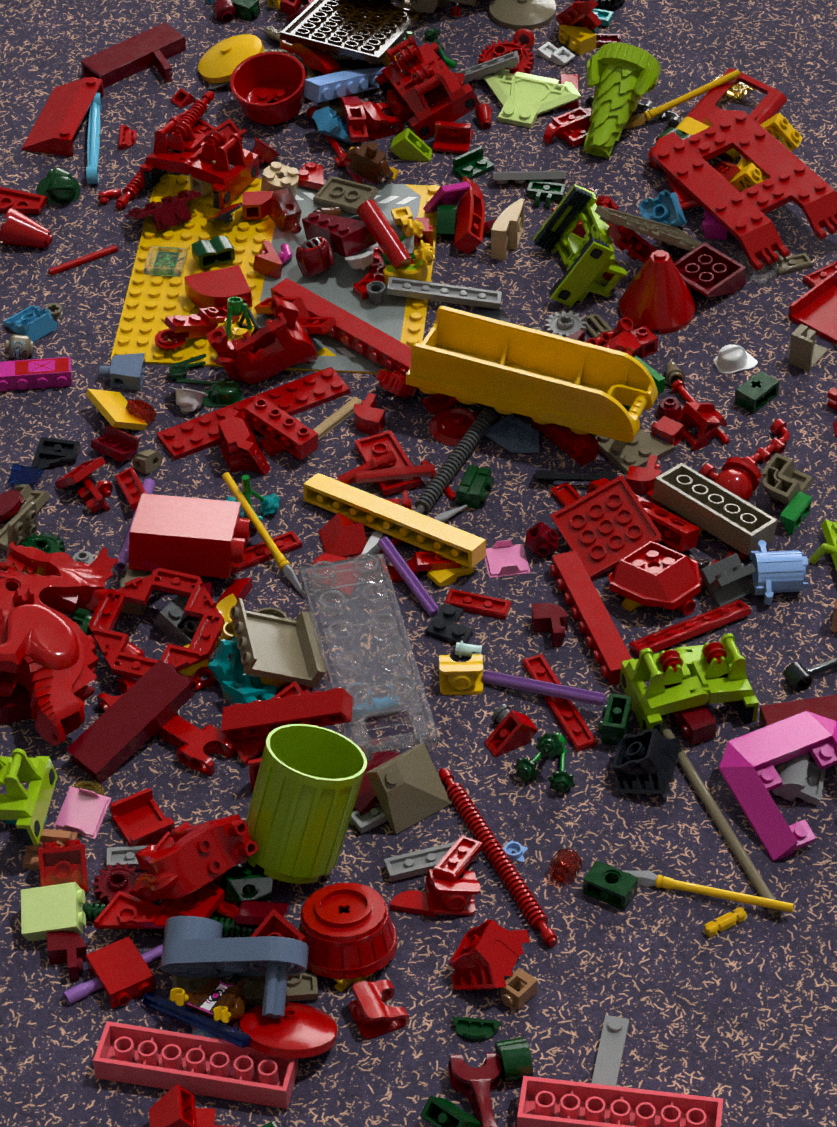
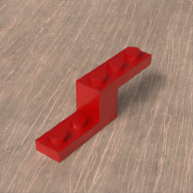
[254,297,337,335]

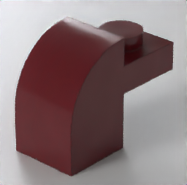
[531,603,568,647]
[47,931,87,981]

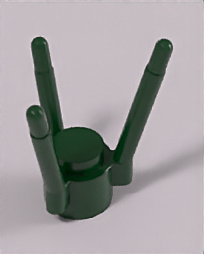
[169,354,215,385]

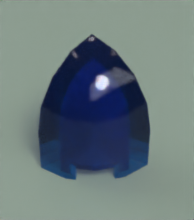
[8,463,44,485]

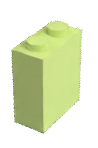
[21,882,86,941]

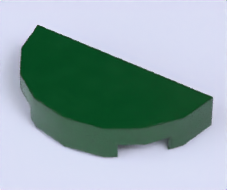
[452,1016,501,1042]

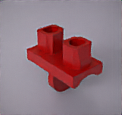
[77,476,113,513]

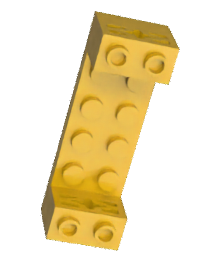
[728,112,803,192]

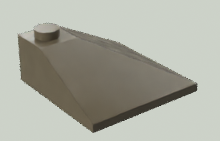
[366,742,451,834]

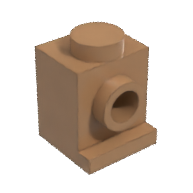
[500,968,538,1009]

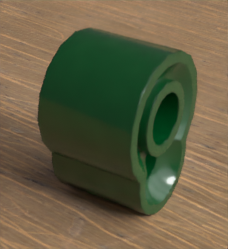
[495,1037,533,1082]

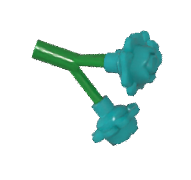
[225,475,280,528]

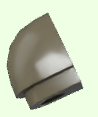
[132,450,162,474]

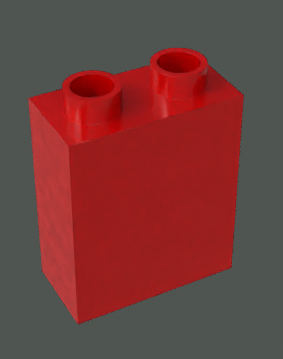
[129,493,251,578]

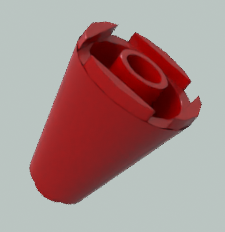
[0,208,53,249]

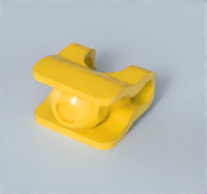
[439,654,483,695]

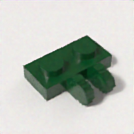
[527,180,566,209]

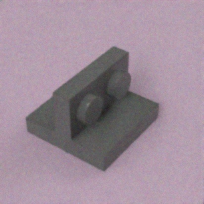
[699,553,756,608]

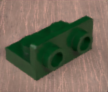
[453,146,494,180]

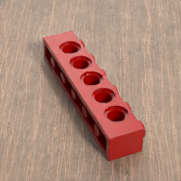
[586,478,700,552]

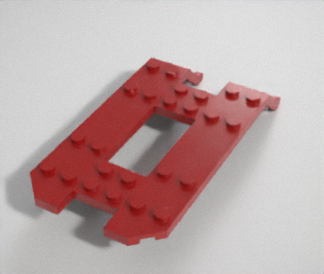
[652,110,837,271]

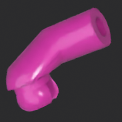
[277,243,293,264]

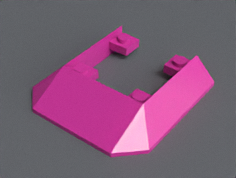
[719,711,837,862]

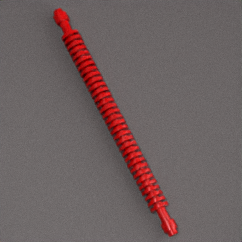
[115,91,214,210]
[438,768,557,947]

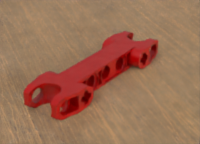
[97,676,235,775]

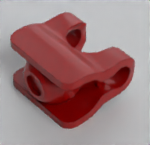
[362,101,404,140]
[425,869,481,915]
[348,980,409,1039]

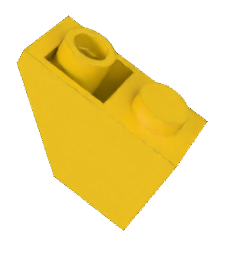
[558,25,597,55]

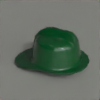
[36,175,81,204]
[202,378,242,407]

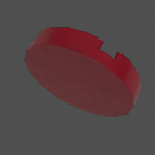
[0,490,24,522]

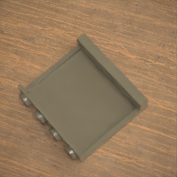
[230,598,326,688]

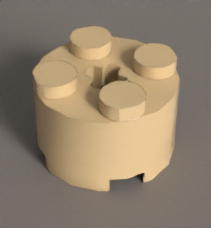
[260,162,299,204]

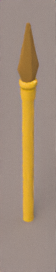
[623,70,741,130]

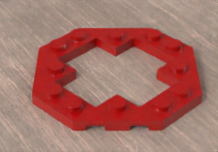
[89,568,225,679]

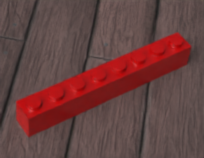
[549,550,632,685]

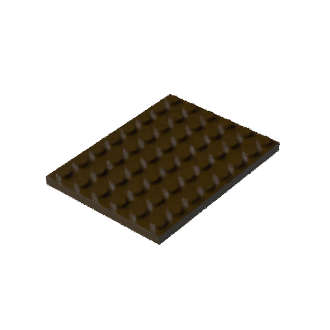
[280,0,422,64]

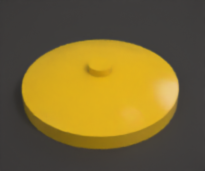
[198,34,264,83]

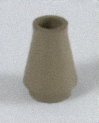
[665,362,685,386]

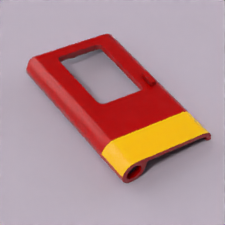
[676,68,787,162]

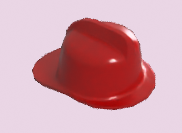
[252,137,281,164]

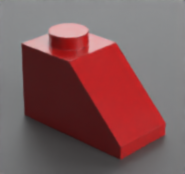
[484,710,538,757]

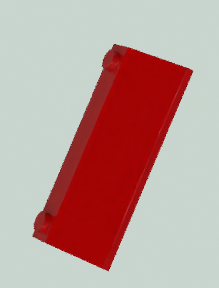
[22,77,104,156]

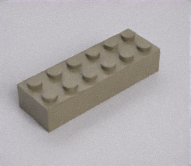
[652,463,778,556]

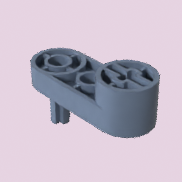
[160,916,309,1019]

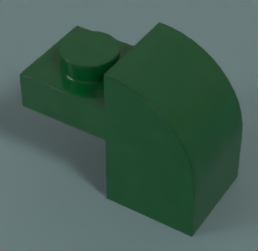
[436,204,458,234]

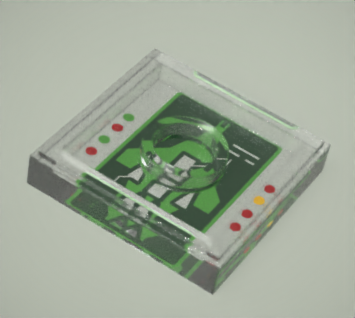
[144,246,188,277]

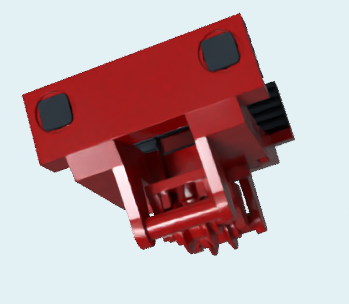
[375,35,480,141]
[140,116,259,210]

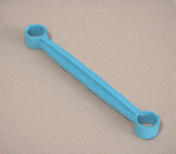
[86,93,101,185]

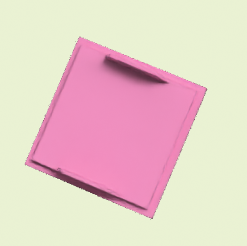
[485,540,531,578]
[54,786,112,839]

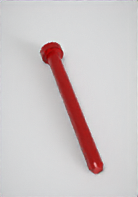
[671,380,730,445]

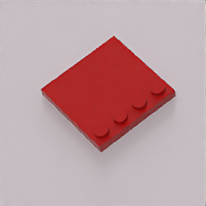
[550,475,663,580]

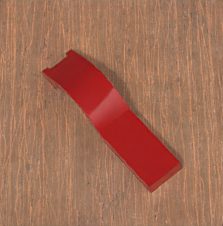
[364,551,461,582]

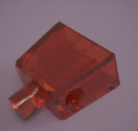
[268,187,302,234]

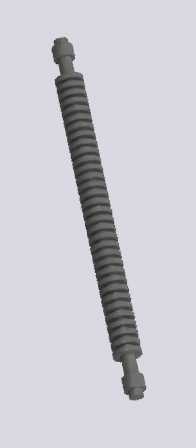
[413,405,499,514]

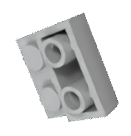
[772,753,826,806]

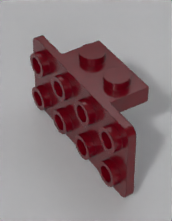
[124,190,201,231]

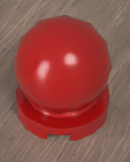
[714,457,762,502]

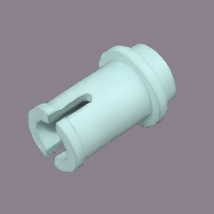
[455,641,482,658]

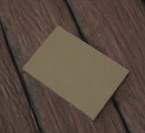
[313,176,379,215]

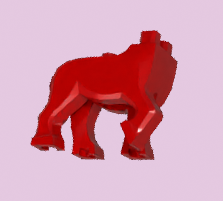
[205,295,318,384]
[128,814,258,903]

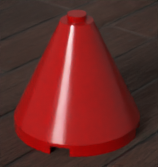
[619,250,696,334]

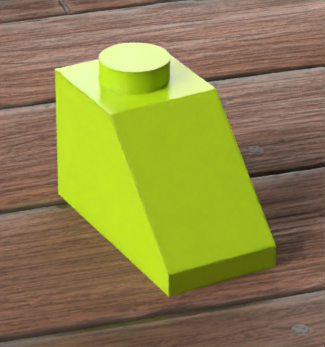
[390,128,433,162]

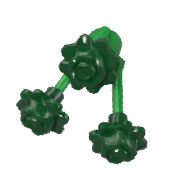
[514,732,575,793]

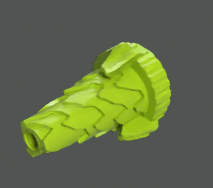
[584,42,661,158]

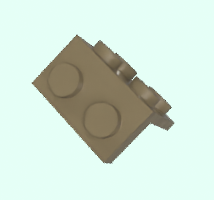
[0,502,38,552]

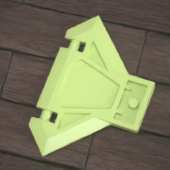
[483,69,582,128]

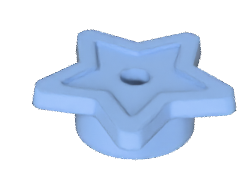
[503,841,528,863]

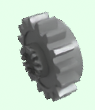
[545,310,587,337]

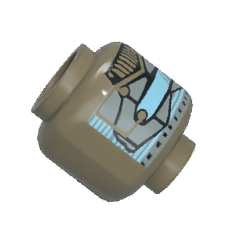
[5,334,33,360]

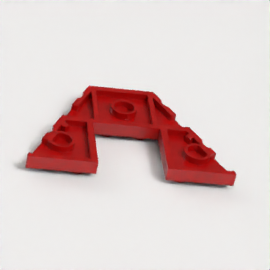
[94,831,225,929]

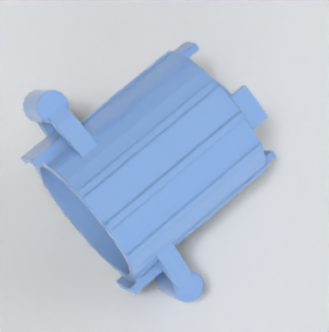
[750,540,808,605]

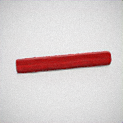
[354,464,435,484]

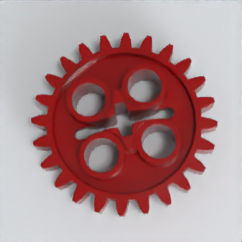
[478,39,534,76]

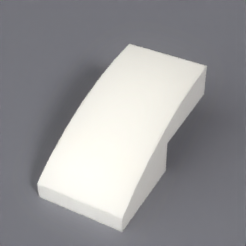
[536,41,576,66]

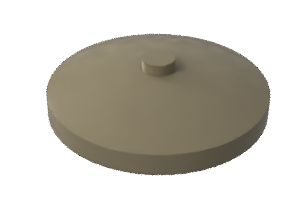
[489,0,556,30]

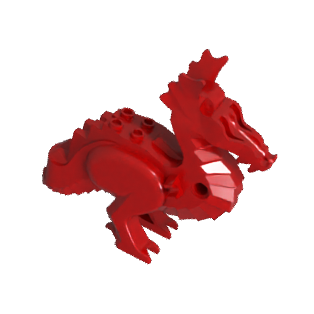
[0,541,118,746]

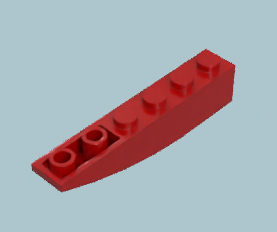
[454,176,485,255]

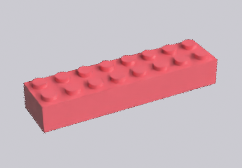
[93,1021,299,1109]
[517,1076,723,1127]

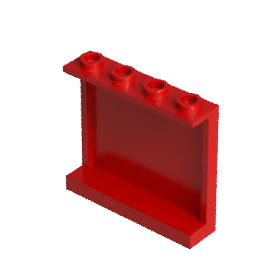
[789,270,837,345]

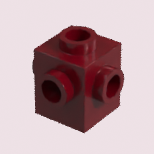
[525,521,559,558]

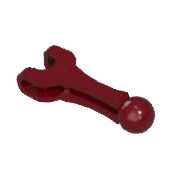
[448,1052,502,1127]

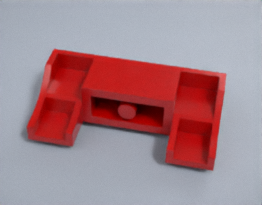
[606,222,657,263]

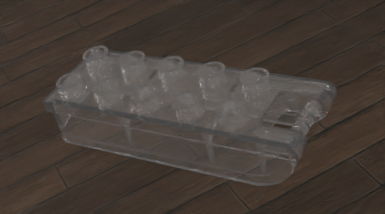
[299,554,439,761]

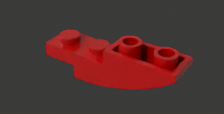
[280,40,340,74]
[339,96,369,143]
[164,306,240,339]

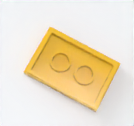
[85,389,148,430]

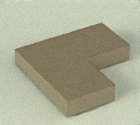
[771,250,814,276]

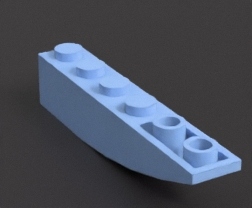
[303,67,386,103]

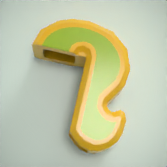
[383,252,428,286]

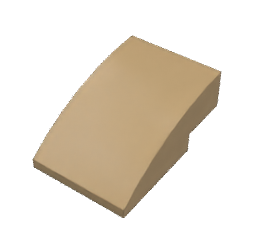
[491,199,525,260]

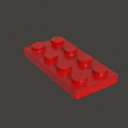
[354,430,422,496]

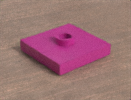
[423,182,471,214]

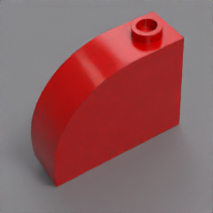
[184,265,252,308]

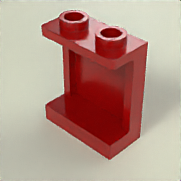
[110,788,175,846]
[86,936,156,1008]

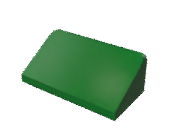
[781,492,812,535]

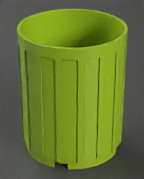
[245,724,367,884]

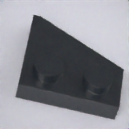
[31,437,81,471]

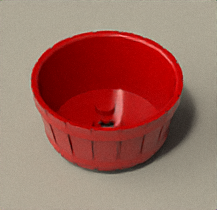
[230,51,306,125]
[298,883,398,979]

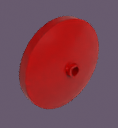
[239,1002,337,1058]

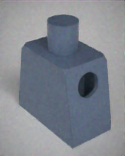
[99,353,146,391]

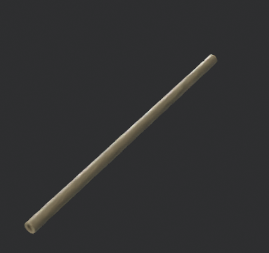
[660,715,783,918]

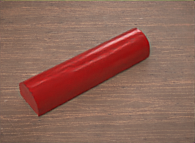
[356,200,412,270]

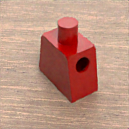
[148,1084,197,1127]

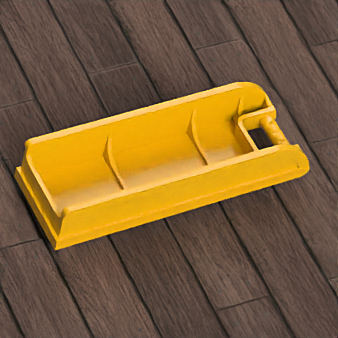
[406,306,658,443]

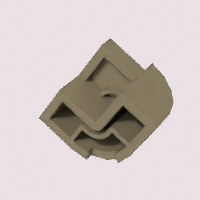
[762,453,814,506]

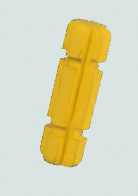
[704,907,747,937]

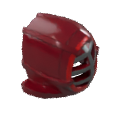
[296,237,335,278]

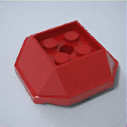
[609,541,701,610]

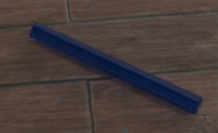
[142,992,251,1048]

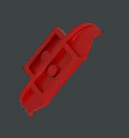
[555,0,602,31]
[543,107,591,147]

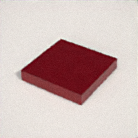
[236,901,289,926]

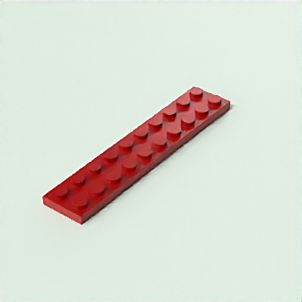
[156,367,350,461]

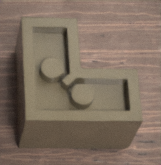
[789,324,828,372]

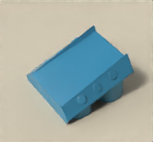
[312,106,354,144]
[638,190,687,227]
[3,305,58,344]

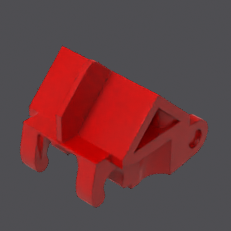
[678,402,727,451]

